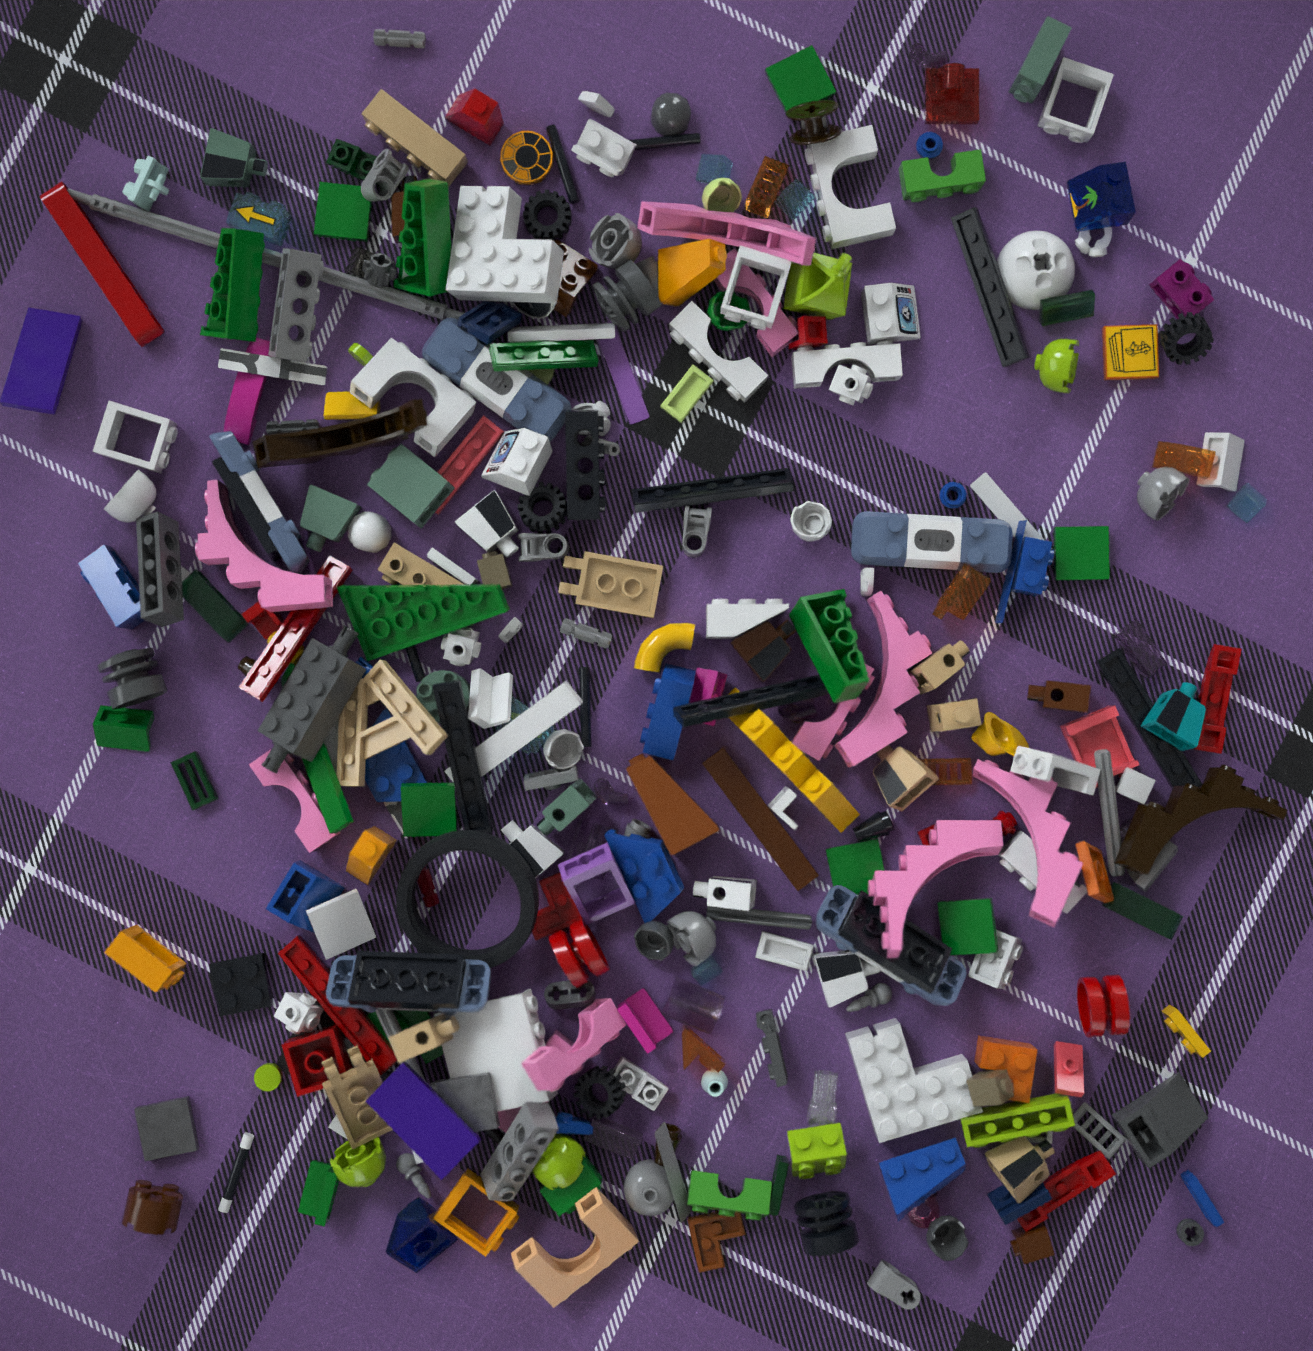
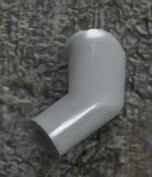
[581,435,620,456]

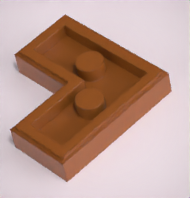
[687,1211,745,1273]

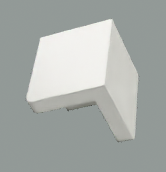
[1114,768,1156,804]

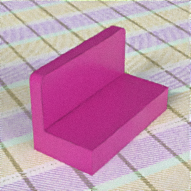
[689,668,727,726]
[617,988,673,1054]

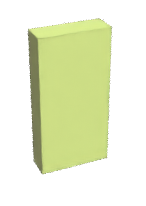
[660,365,714,423]

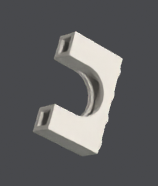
[805,125,896,249]
[350,338,476,457]

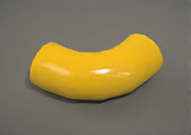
[634,623,695,672]

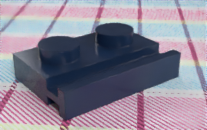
[457,301,522,345]
[987,1182,1052,1225]

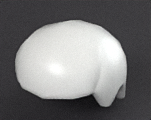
[790,501,832,542]
[348,512,391,553]
[543,729,584,770]

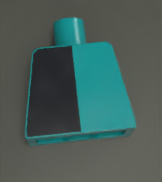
[1141,682,1206,751]

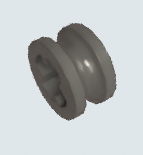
[1176,1218,1204,1246]

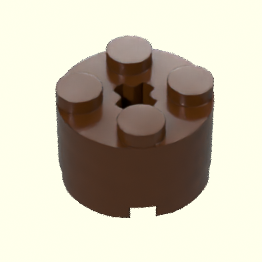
[122,1180,184,1235]

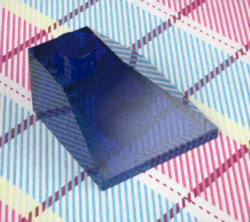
[386,1197,458,1273]

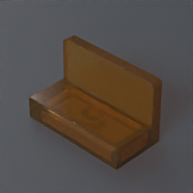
[932,563,991,620]

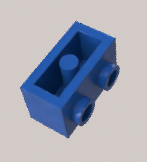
[1010,537,1054,597]

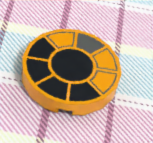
[500,131,553,185]

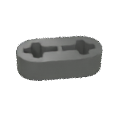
[544,980,596,1010]

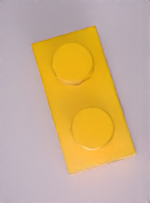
[1162,1004,1211,1058]

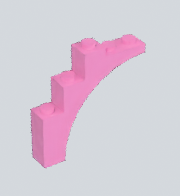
[637,201,816,265]
[195,480,333,612]
[835,591,932,768]
[973,759,1083,927]
[868,820,1003,958]

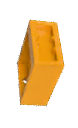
[104,925,187,993]
[433,1168,520,1257]

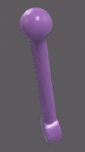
[299,531,315,575]

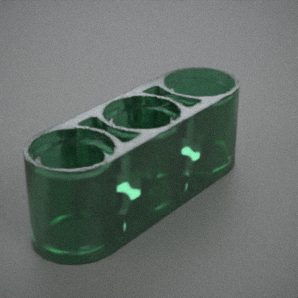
[182,569,249,643]
[1102,882,1183,940]

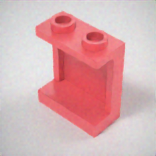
[1060,705,1140,788]

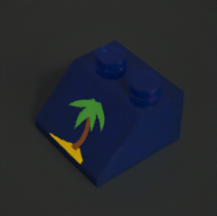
[1066,161,1136,232]

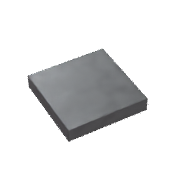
[436,1072,500,1132]
[134,1096,199,1161]

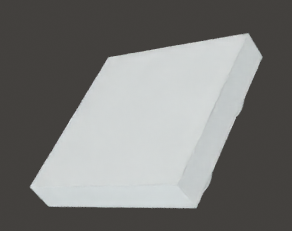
[306,889,376,960]

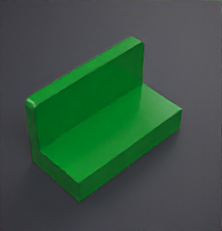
[93,705,154,752]
[298,1160,339,1227]

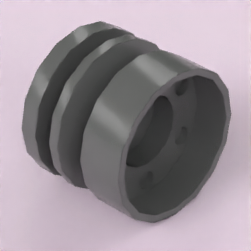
[592,259,661,332]
[97,648,168,710]

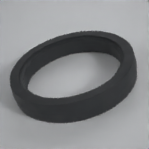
[396,830,539,968]

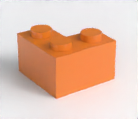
[974,1035,1037,1103]

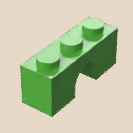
[898,149,986,202]
[686,1170,772,1221]

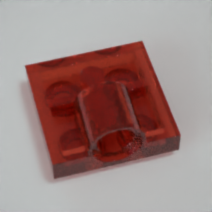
[925,63,979,124]

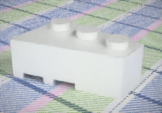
[999,830,1088,914]

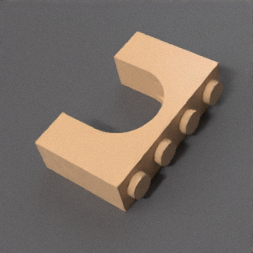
[511,1187,639,1308]

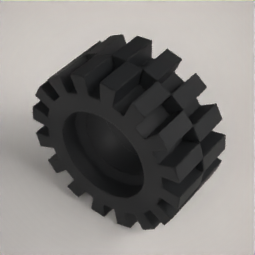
[523,190,572,240]
[1160,312,1214,365]
[518,482,567,534]
[573,1066,626,1119]

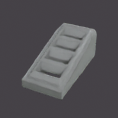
[1073,1102,1127,1159]

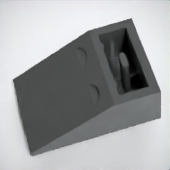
[1111,1072,1208,1168]

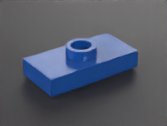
[554,1112,594,1135]

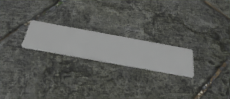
[655,1121,691,1223]

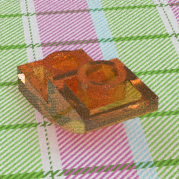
[1152,441,1216,479]

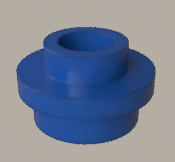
[916,132,943,159]
[939,482,967,509]

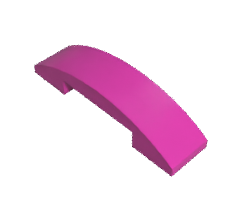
[223,337,272,445]

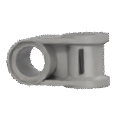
[361,149,409,202]
[682,505,712,558]
[518,533,570,562]
[867,1260,920,1309]

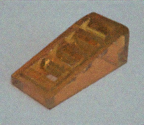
[745,156,789,218]
[920,758,972,785]

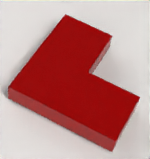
[532,872,582,941]

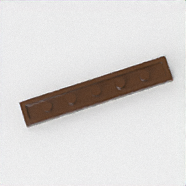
[702,747,819,891]

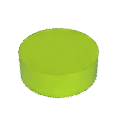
[348,343,373,367]
[254,1063,283,1091]

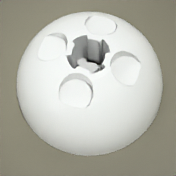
[997,231,1075,310]

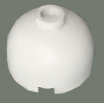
[104,470,156,523]

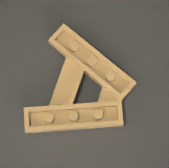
[336,659,448,787]

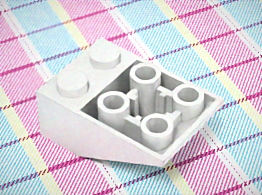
[706,599,789,639]

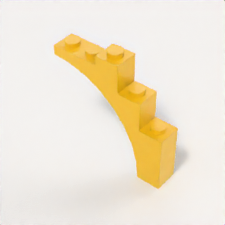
[728,687,860,833]

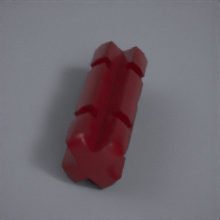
[417,865,439,908]

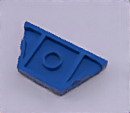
[365,708,428,802]
[604,829,685,923]

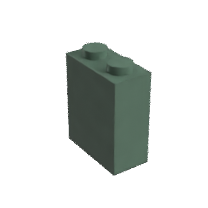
[1009,16,1072,104]
[367,444,455,529]

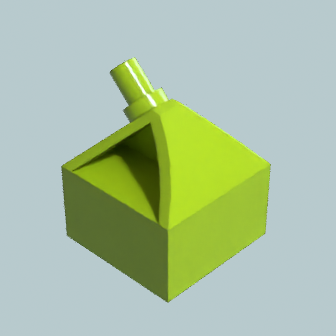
[783,253,852,320]

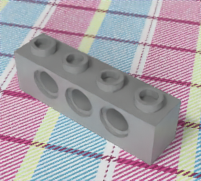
[268,248,324,363]
[480,1101,559,1202]

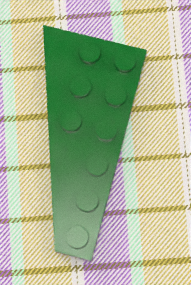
[337,584,510,662]

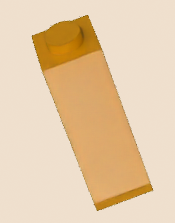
[658,238,727,307]
[346,826,397,885]

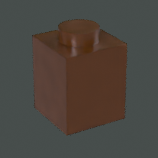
[1010,1222,1055,1264]

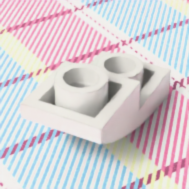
[613,1056,669,1111]

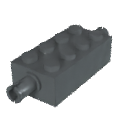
[257,625,366,774]

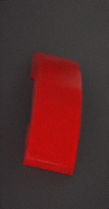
[1194,644,1242,754]
[1017,1150,1116,1232]

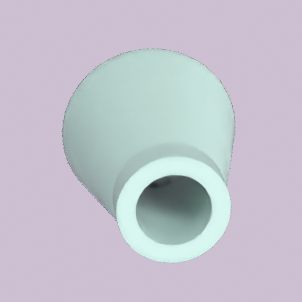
[701,1069,728,1097]

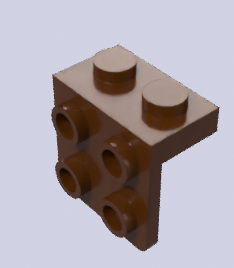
[553,239,598,317]

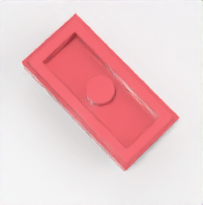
[1054,1041,1084,1098]

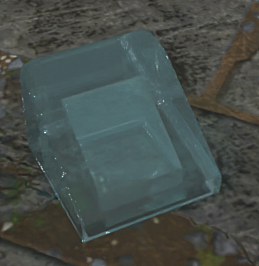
[695,154,733,184]
[775,179,816,220]
[1227,483,1267,523]
[691,956,723,985]

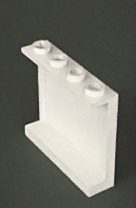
[434,989,558,1111]

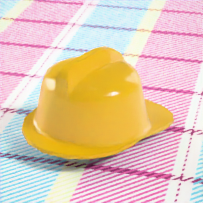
[971,712,1029,757]

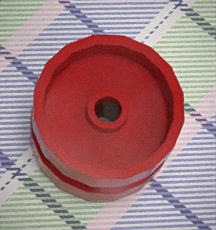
[548,918,610,989]
[1077,974,1130,1038]

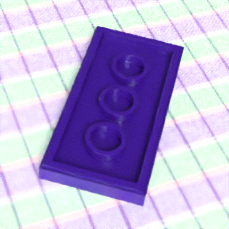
[0,307,83,415]
[366,1061,481,1180]

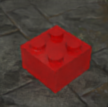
[282,1024,353,1097]

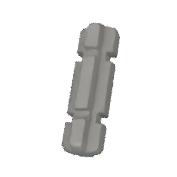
[373,29,426,48]
[560,618,612,648]

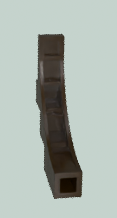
[252,399,428,468]
[1114,765,1288,875]

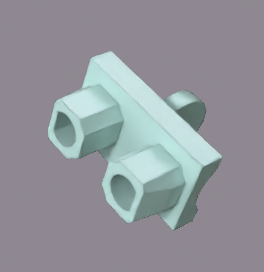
[122,156,169,211]

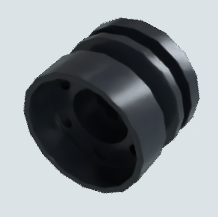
[794,1191,859,1256]

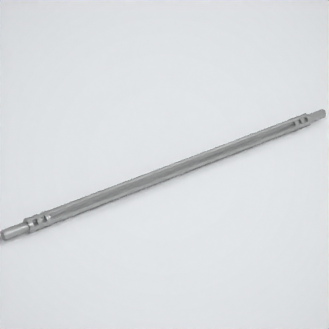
[67,189,465,320]

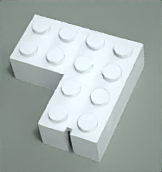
[446,186,564,303]
[845,1018,983,1143]

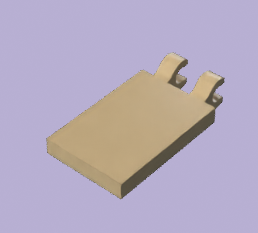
[558,551,663,618]
[322,1045,393,1150]

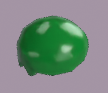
[707,291,751,331]

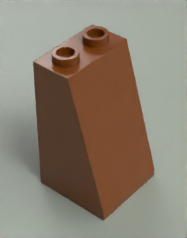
[626,753,720,856]

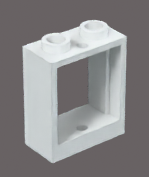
[1037,57,1114,143]
[720,245,792,330]
[93,401,178,474]

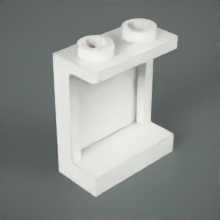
[1011,746,1101,795]

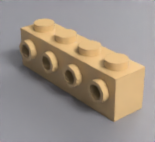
[362,89,468,187]
[378,543,473,626]

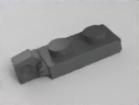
[756,1009,788,1087]

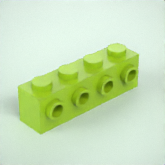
[960,1093,1075,1148]

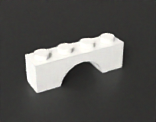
[669,301,768,403]
[791,340,903,388]

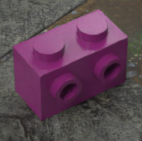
[1149,258,1215,319]

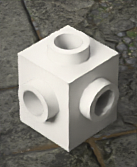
[829,365,873,405]
[441,626,481,666]
[274,992,324,1034]

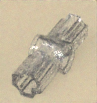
[807,1070,838,1128]

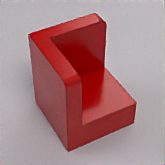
[788,316,828,350]
[241,601,284,640]

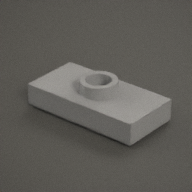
[524,765,578,791]

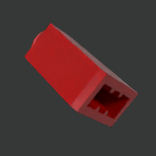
[445,88,504,146]

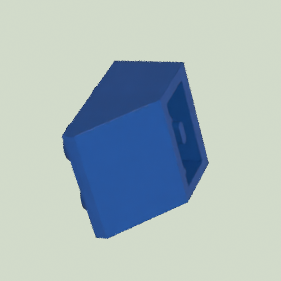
[266,860,346,933]

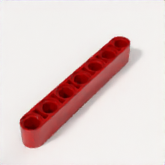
[40,181,165,347]

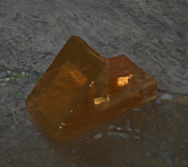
[682,1024,726,1072]

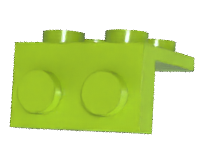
[787,1123,847,1179]

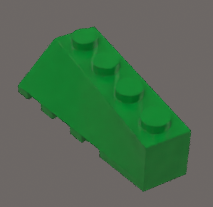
[393,179,451,296]
[200,228,265,342]
[789,589,869,704]

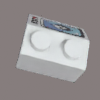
[861,283,921,345]
[481,428,553,496]

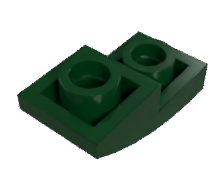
[326,138,379,188]

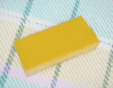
[323,392,381,420]

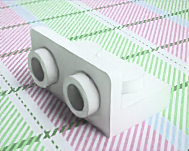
[571,119,637,177]
[968,929,1023,989]

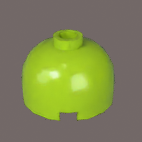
[1035,339,1079,394]
[532,1134,585,1190]
[330,1137,386,1187]

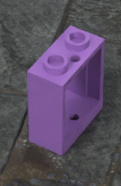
[558,843,635,925]

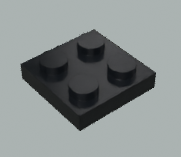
[209,952,274,1016]

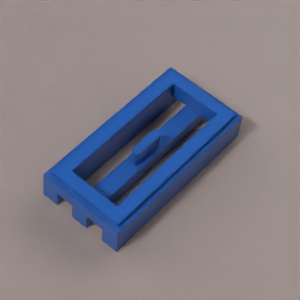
[1180,1170,1225,1227]

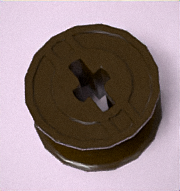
[786,100,842,145]

